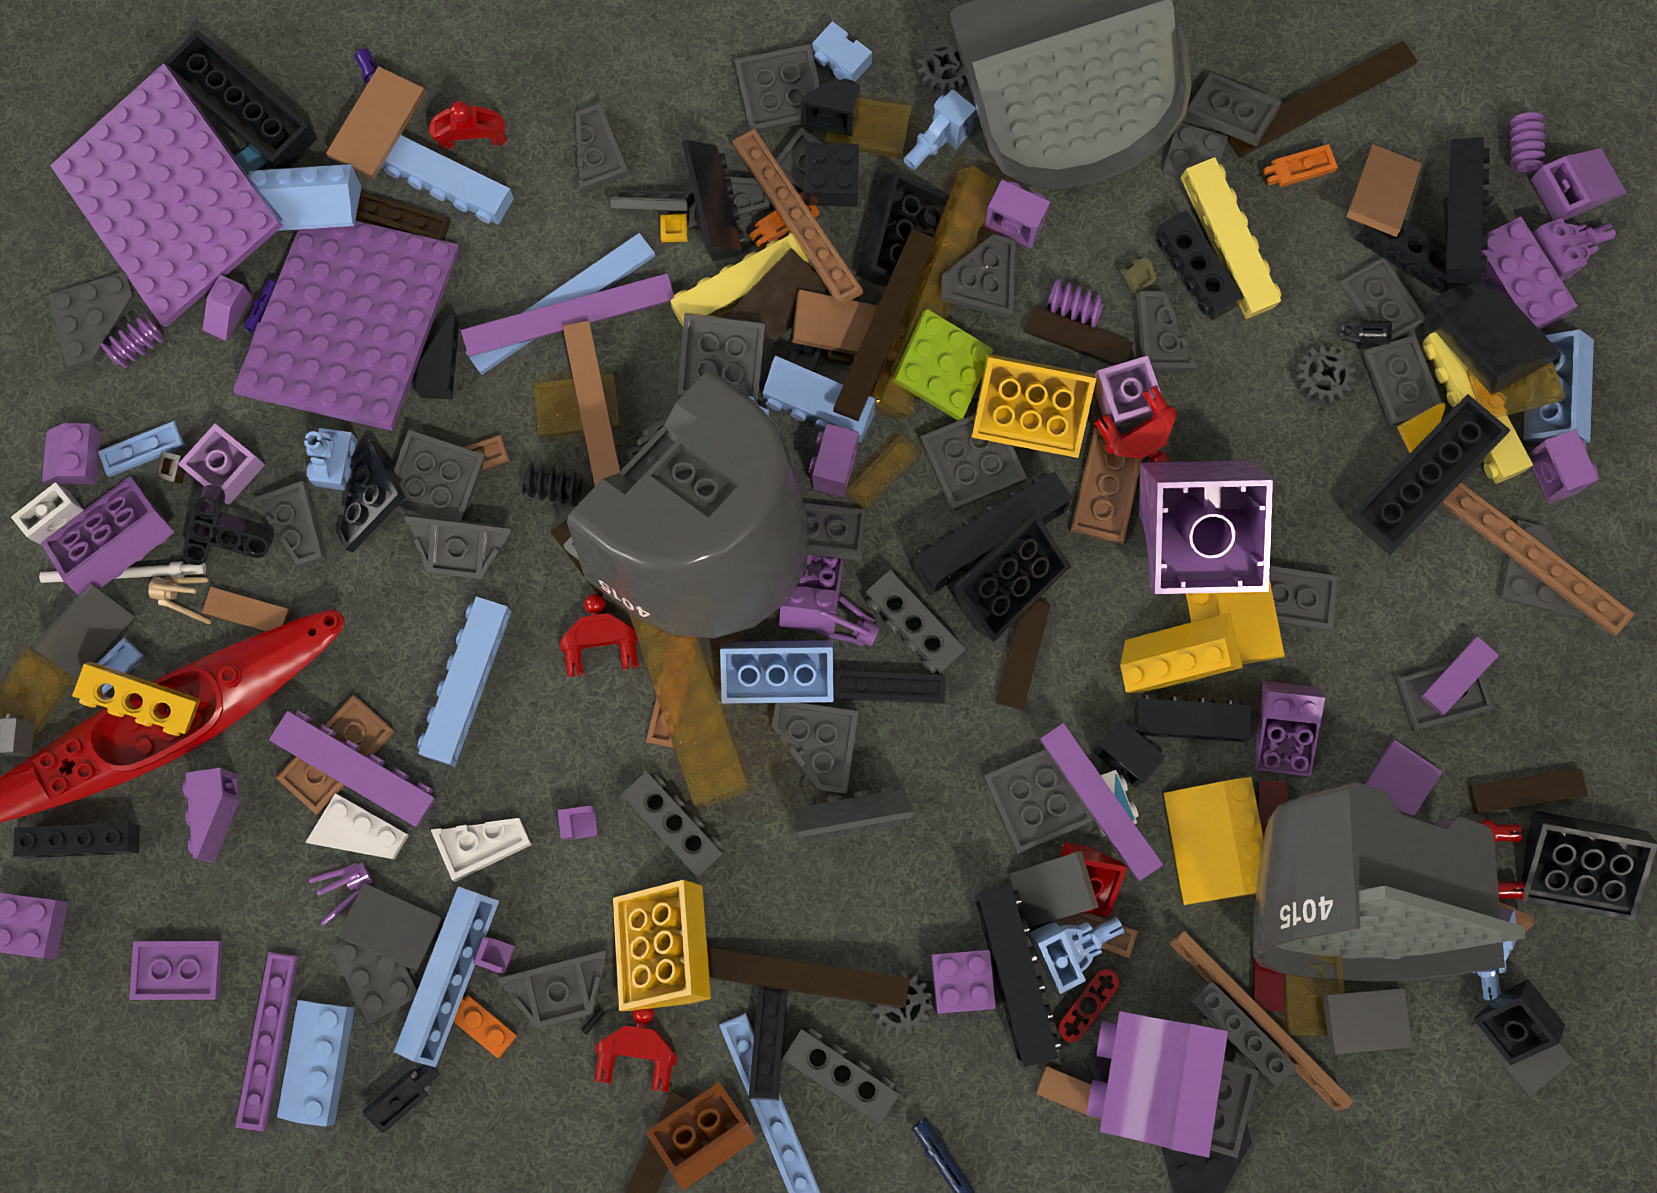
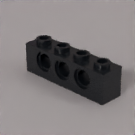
[1155,210,1243,321]
[1355,220,1454,294]
[13,823,140,859]

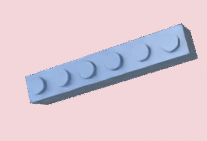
[382,135,514,225]
[417,597,512,767]
[394,886,499,1067]

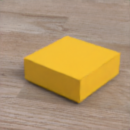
[660,214,688,242]

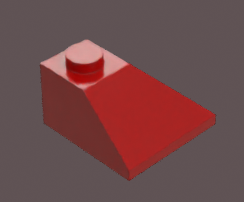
[1060,842,1128,917]

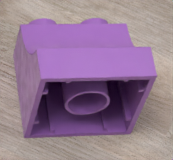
[1139,460,1273,594]
[1087,1011,1228,1157]

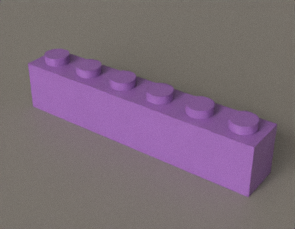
[269,710,437,827]

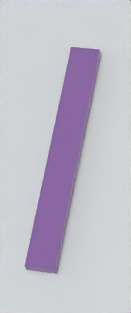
[461,273,674,357]

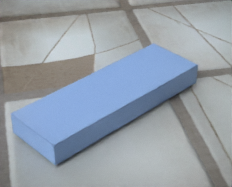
[98,421,186,477]

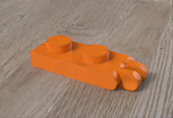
[1263,144,1338,187]
[749,191,819,249]
[453,994,518,1059]

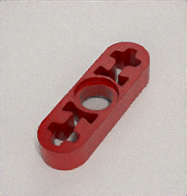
[1057,969,1119,1042]

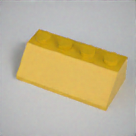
[1120,613,1243,694]

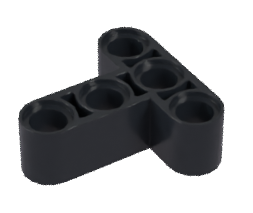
[182,484,274,565]

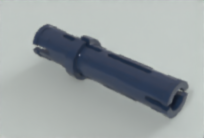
[911,1118,975,1193]

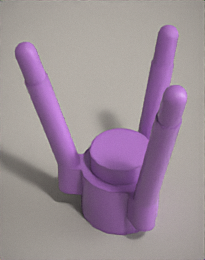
[816,596,880,647]
[309,862,373,925]

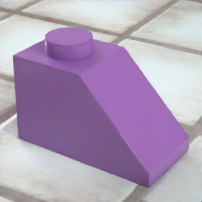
[203,275,252,341]

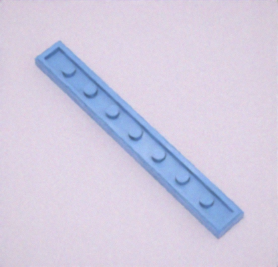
[465,233,655,375]
[719,1013,821,1193]

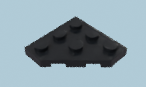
[336,439,406,553]
[1162,1122,1252,1193]

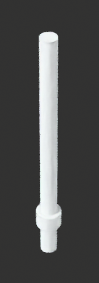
[39,561,206,583]

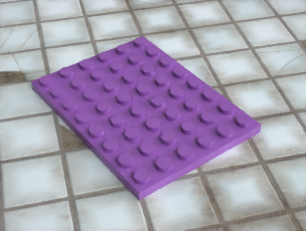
[50,63,284,327]
[233,221,459,431]

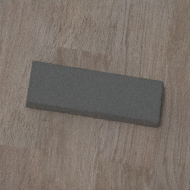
[610,190,694,211]

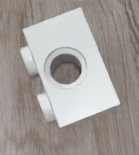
[11,482,84,545]

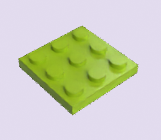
[891,309,994,420]

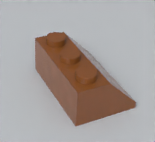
[646,1082,756,1191]

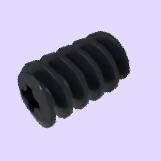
[522,463,583,507]

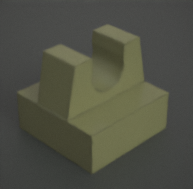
[1120,257,1157,295]

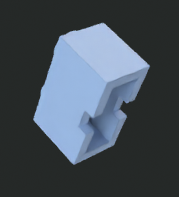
[812,21,872,82]

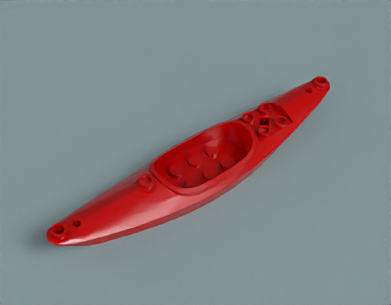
[0,609,345,823]

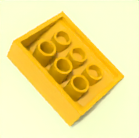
[972,353,1096,458]
[1186,579,1285,664]
[1163,777,1264,905]
[613,880,711,1012]

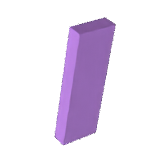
[1420,636,1499,716]

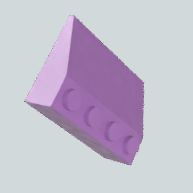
[41,476,174,596]

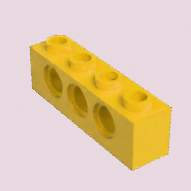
[72,661,201,736]

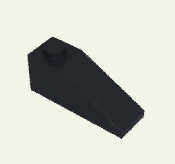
[412,314,460,399]

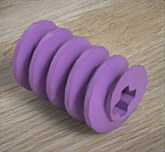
[1510,112,1545,172]
[1046,279,1105,328]
[100,313,165,368]

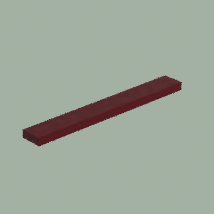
[1253,781,1287,1012]

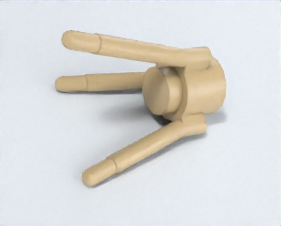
[148,576,211,624]

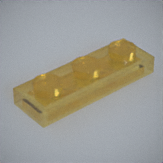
[845,434,921,509]

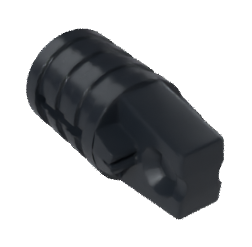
[1340,320,1392,345]

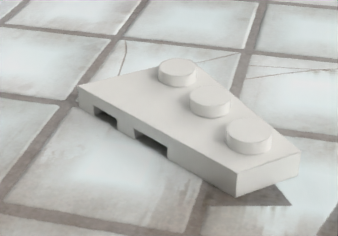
[305,793,409,859]
[431,818,532,882]

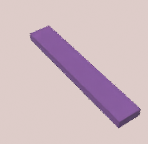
[1040,723,1163,882]
[235,952,299,1131]

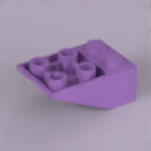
[1531,148,1627,221]
[779,555,844,633]
[1255,681,1325,777]
[183,768,239,862]

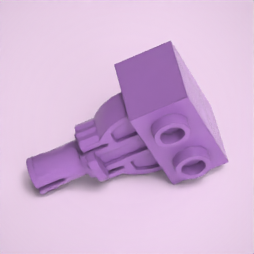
[1532,218,1616,281]

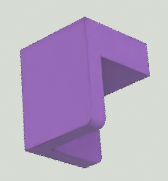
[558,806,598,840]
[473,936,516,974]

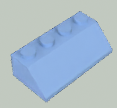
[248,164,362,231]
[1523,329,1594,443]
[763,356,875,443]
[720,640,833,703]
[277,1000,355,1127]

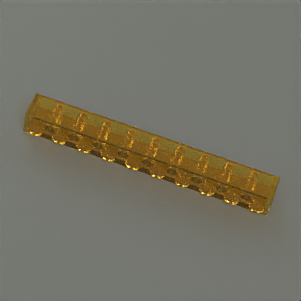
[872,165,997,419]

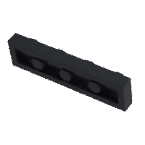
[834,670,946,704]
[748,986,788,1101]

